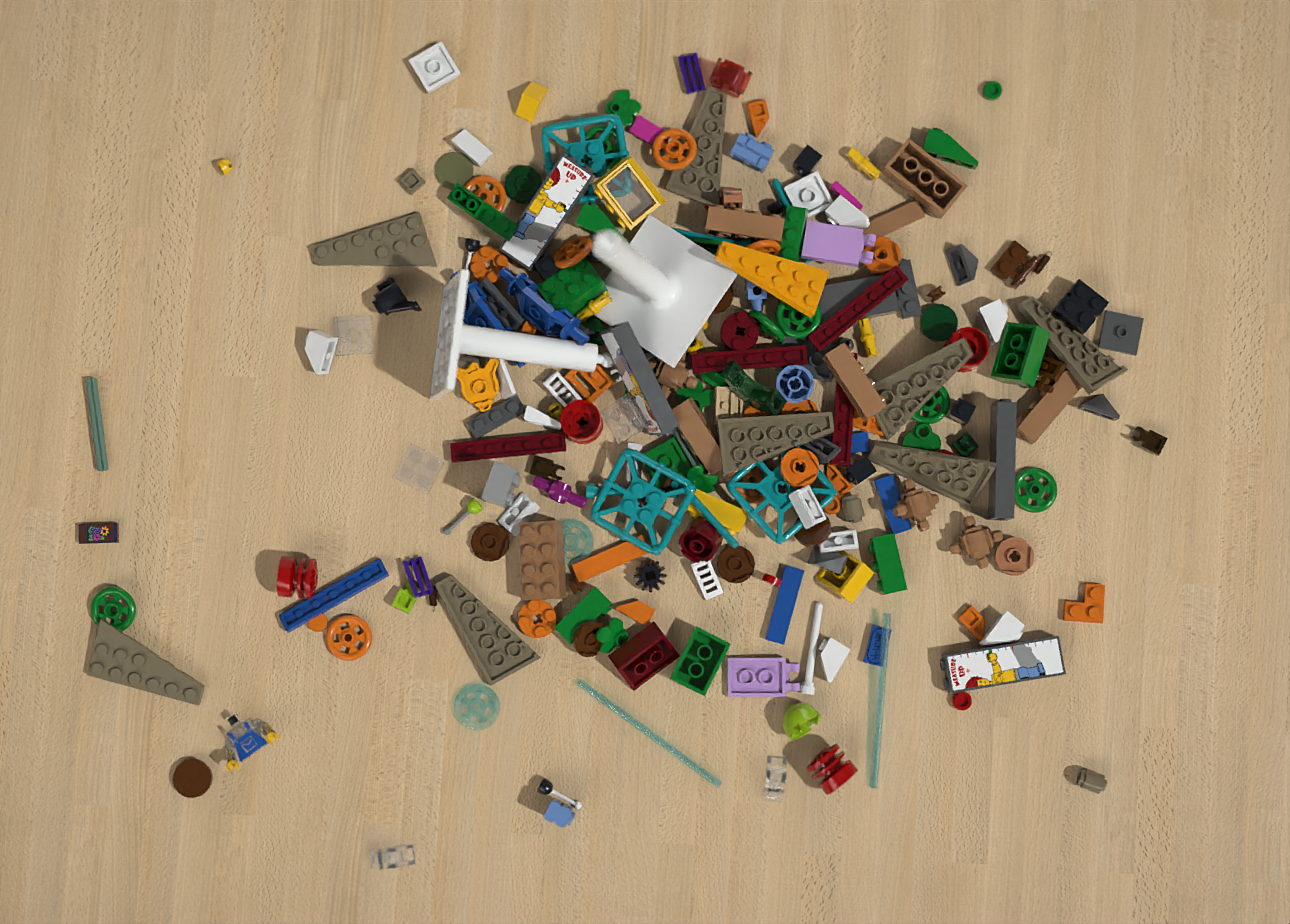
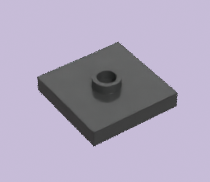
[1098,310,1144,356]

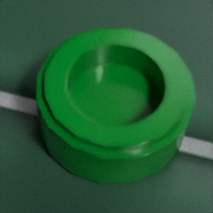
[983,81,1002,101]

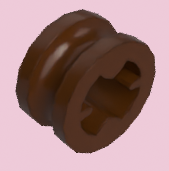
[927,286,946,303]
[567,576,583,595]

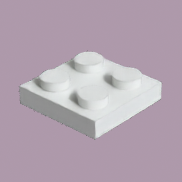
[409,42,461,94]
[783,171,833,219]

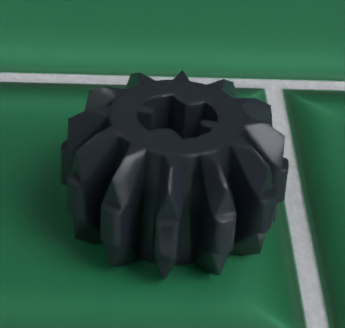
[634,560,667,593]

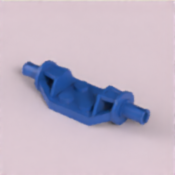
[498,267,589,346]
[450,270,526,368]

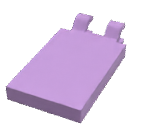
[801,221,876,267]
[728,658,800,697]

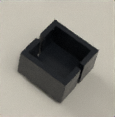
[1052,279,1109,334]

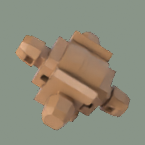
[648,351,698,399]
[892,478,939,532]
[949,515,1003,569]

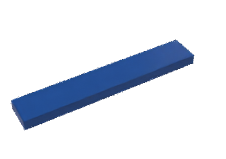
[278,558,389,633]

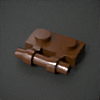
[990,240,1039,289]
[1026,356,1067,393]

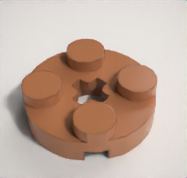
[994,537,1034,576]

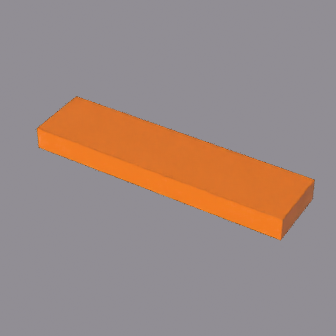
[572,535,648,583]

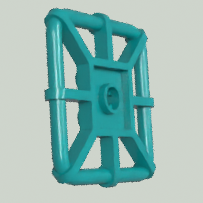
[541,114,632,204]
[726,446,837,544]
[589,448,696,556]

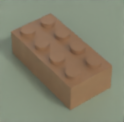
[882,138,967,220]
[704,204,785,244]
[519,520,567,600]

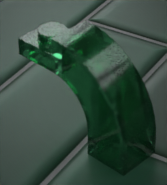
[720,360,787,416]

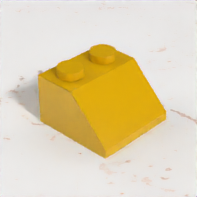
[816,550,874,604]

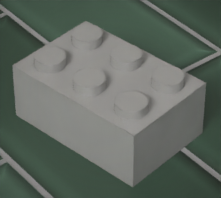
[481,461,522,509]

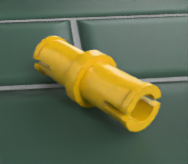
[846,147,882,181]
[576,291,613,323]
[858,318,879,358]

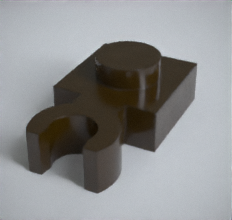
[1130,426,1168,456]
[530,455,565,480]

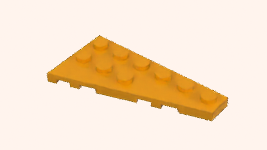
[714,241,830,318]

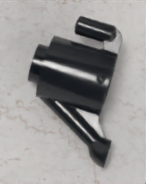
[372,278,422,316]

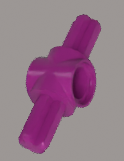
[533,476,587,508]

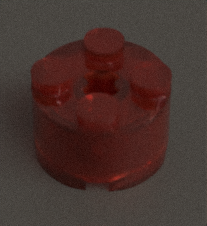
[709,58,753,98]

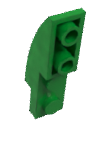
[447,182,520,241]

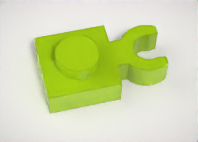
[391,579,420,615]

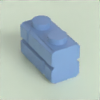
[730,133,774,173]
[544,798,575,828]

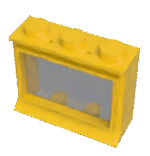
[592,155,666,230]

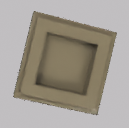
[398,168,425,195]

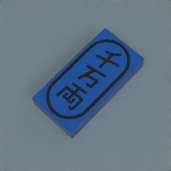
[863,625,892,667]

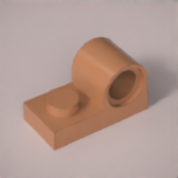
[722,188,743,210]

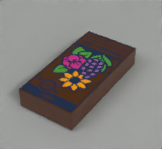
[79,523,119,544]

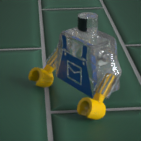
[225,713,281,774]

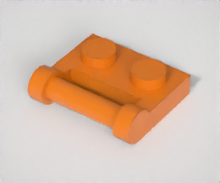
[564,364,614,403]

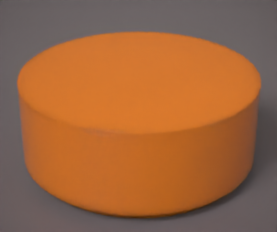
[823,496,841,515]
[308,614,328,632]

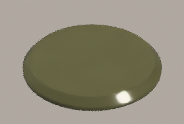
[435,152,473,189]

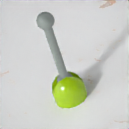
[443,497,483,535]

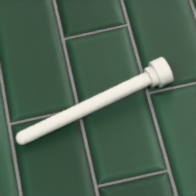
[799,602,823,695]

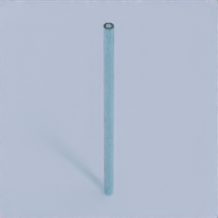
[870,613,891,788]
[577,679,722,788]

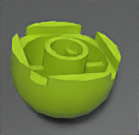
[782,703,821,740]

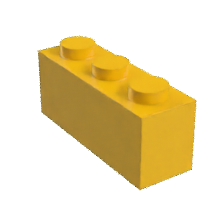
[687,489,748,536]

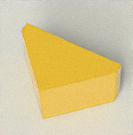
[515,81,549,123]

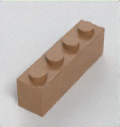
[822,343,887,422]
[1016,370,1082,444]
[672,397,722,475]

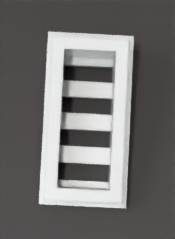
[542,370,582,408]
[524,405,562,430]
[690,561,723,600]

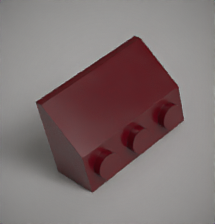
[608,621,680,691]

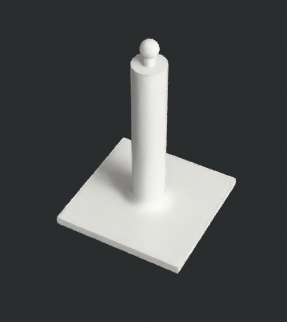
[593,214,738,368]
[430,270,614,400]

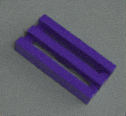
[678,53,706,95]
[403,556,433,598]

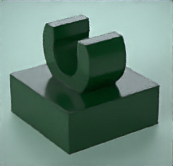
[952,432,979,457]

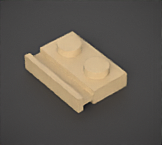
[713,386,744,425]

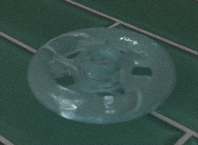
[563,519,594,565]
[454,684,500,731]

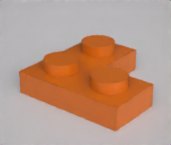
[1063,584,1105,623]

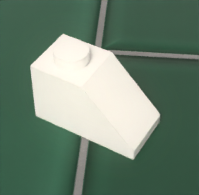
[825,195,870,228]
[976,299,1008,345]
[305,330,338,375]
[979,611,1025,646]
[818,637,851,683]

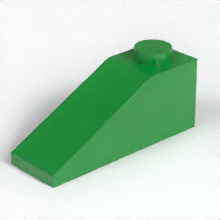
[922,128,979,170]
[575,203,627,241]

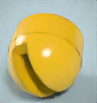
[216,159,233,176]
[548,403,563,419]

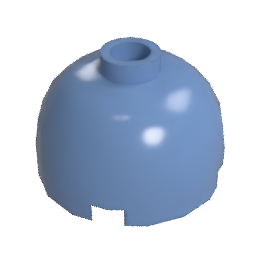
[776,364,814,403]

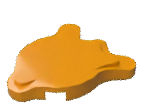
[456,358,499,412]

